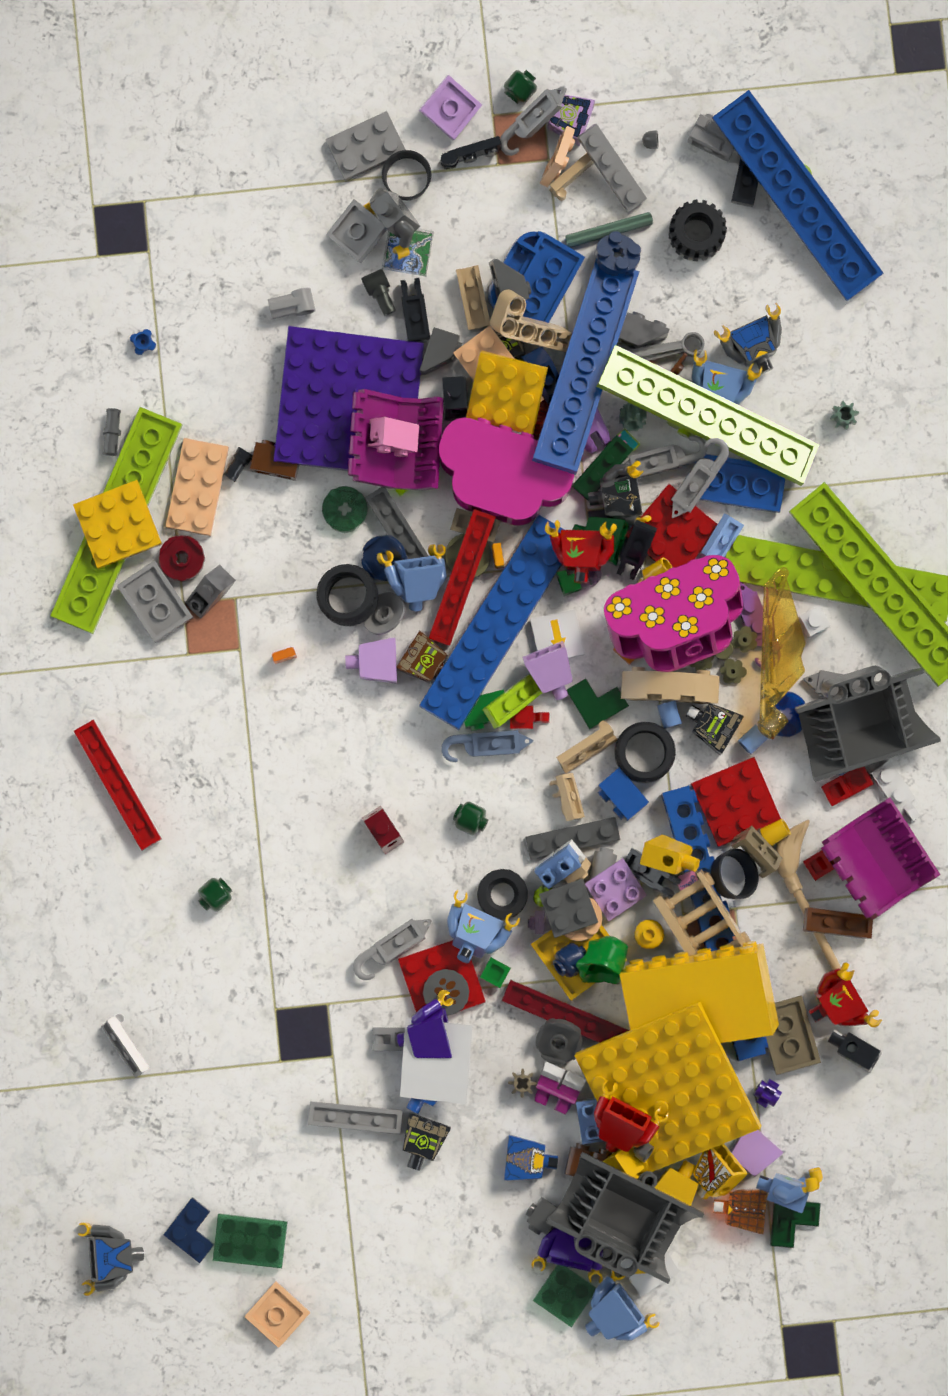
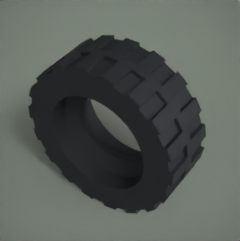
[477,869,528,920]

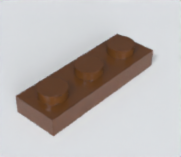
[803,907,873,939]

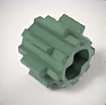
[830,401,859,430]
[619,402,647,432]

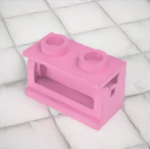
[368,417,419,457]

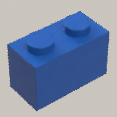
[597,767,649,821]

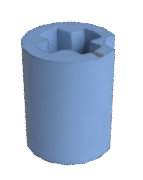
[657,701,682,729]
[738,724,768,755]

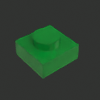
[480,957,511,988]

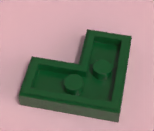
[566,678,629,730]
[770,1202,821,1248]

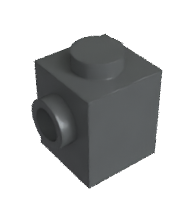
[525,1197,557,1235]

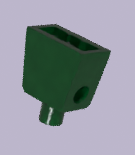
[572,517,629,566]

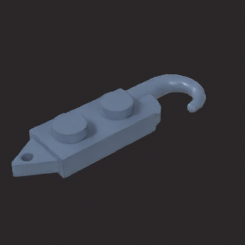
[441,730,534,762]

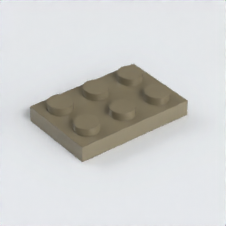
[766,995,821,1075]

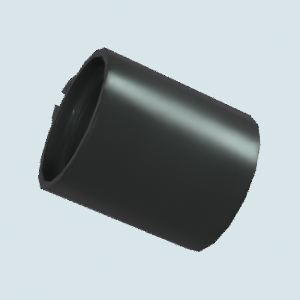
[361,268,396,316]

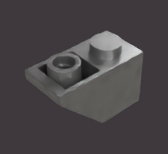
[618,312,670,349]
[185,565,236,619]

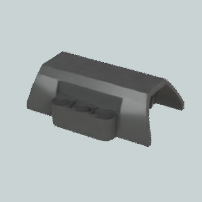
[795,665,941,782]
[546,1152,704,1284]

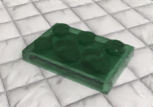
[212,1213,288,1269]

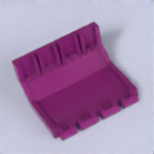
[348,389,444,490]
[821,797,941,920]

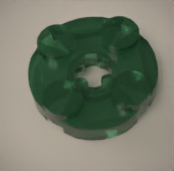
[322,486,368,533]

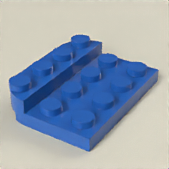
[488,231,585,336]

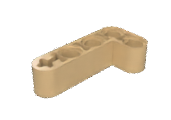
[490,290,572,352]

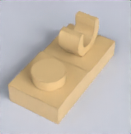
[549,773,585,821]

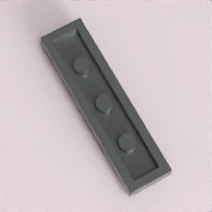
[365,487,429,559]
[525,817,620,859]

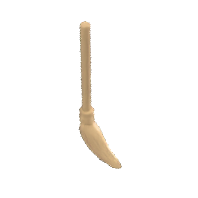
[775,820,841,970]

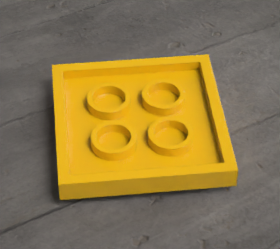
[466,351,548,434]
[73,480,162,569]
[530,924,627,1001]

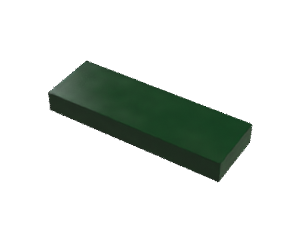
[572,435,634,502]

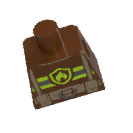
[396,630,448,684]

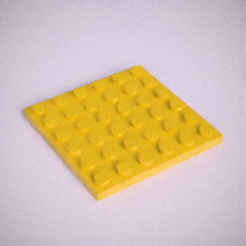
[574,1002,761,1176]

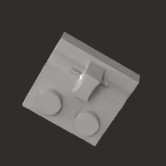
[326,199,387,263]

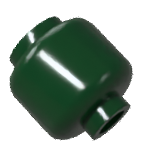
[504,70,537,104]
[453,801,489,835]
[198,878,232,912]

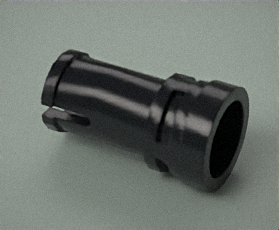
[223,447,253,482]

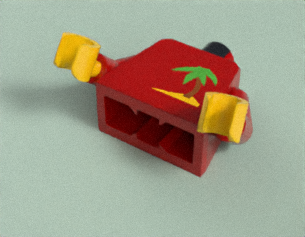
[545,520,617,584]
[808,962,882,1027]
[594,1079,669,1153]

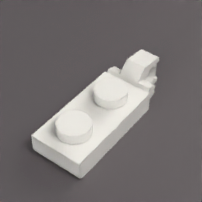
[870,760,920,822]

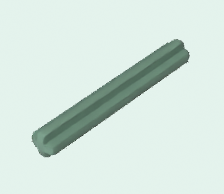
[565,212,653,247]

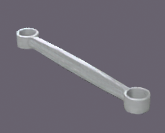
[555,332,704,374]

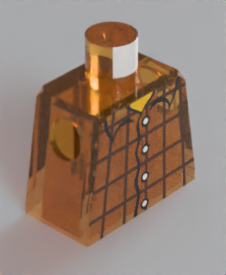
[713,1188,767,1234]

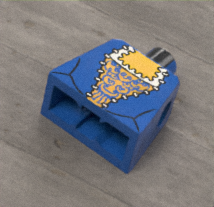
[504,1135,558,1180]

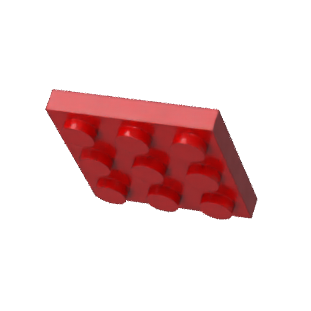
[626,484,718,568]
[691,757,781,847]
[398,940,486,1013]

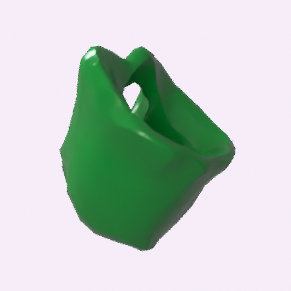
[576,936,628,984]

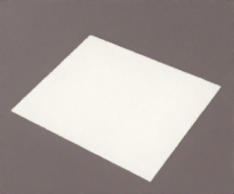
[400,1018,473,1104]

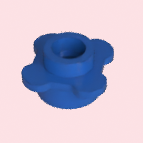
[130,329,156,355]

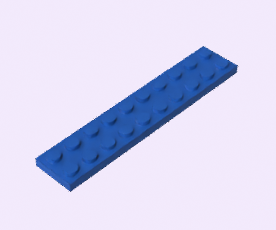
[712,90,884,301]
[532,258,640,475]
[419,514,565,730]

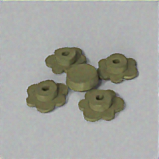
[690,626,757,684]

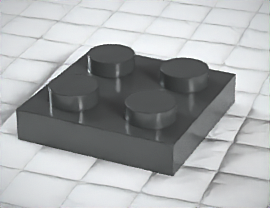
[539,878,598,938]

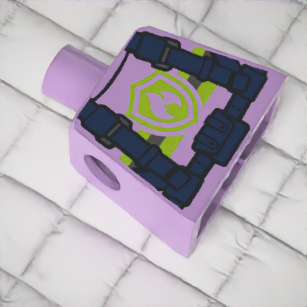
[548,95,595,146]

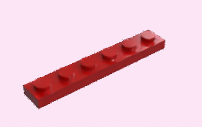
[429,508,496,646]
[74,719,162,851]

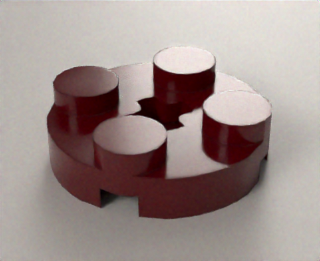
[159,535,205,582]

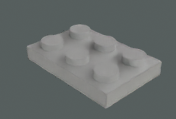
[326,111,406,181]
[117,560,193,643]

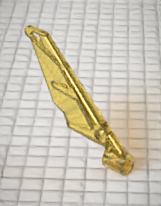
[757,567,806,740]

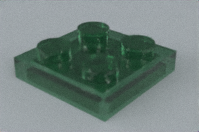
[533,1265,597,1328]

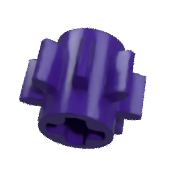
[753,1079,782,1108]

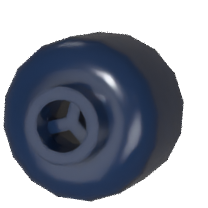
[553,943,586,978]

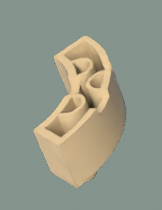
[621,667,720,704]

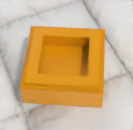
[492,542,504,569]

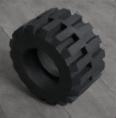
[668,199,727,261]

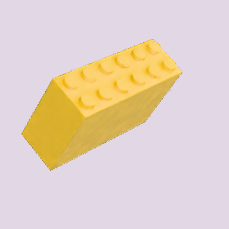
[619,941,779,1043]

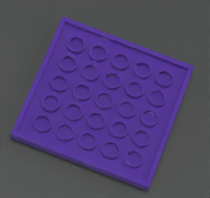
[273,326,424,471]

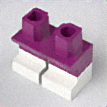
[534,1061,586,1115]

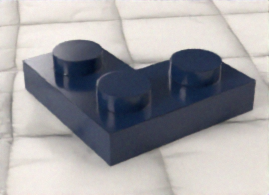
[163,1197,215,1263]

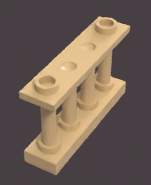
[653,869,751,956]

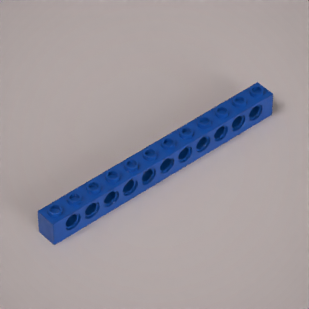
[661,785,768,1061]

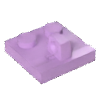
[419,75,482,140]

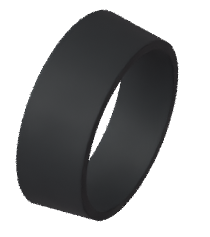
[382,150,432,201]
[711,849,759,899]

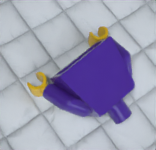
[397,990,453,1058]
[531,1227,604,1283]

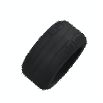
[316,564,378,626]
[614,722,676,783]

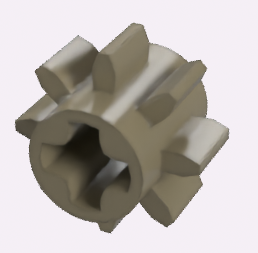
[508,1069,537,1098]

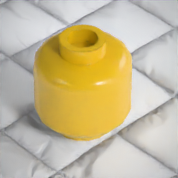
[634,919,664,949]

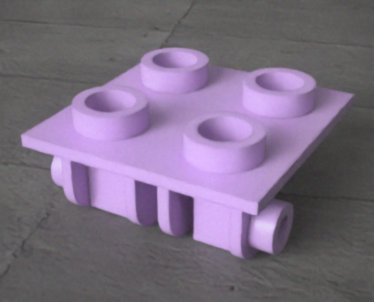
[585,858,647,921]

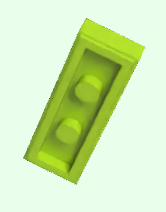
[482,674,542,729]

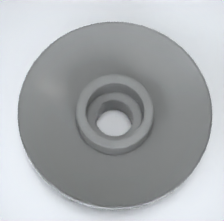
[363,592,404,635]

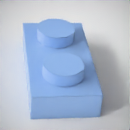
[701,513,744,557]

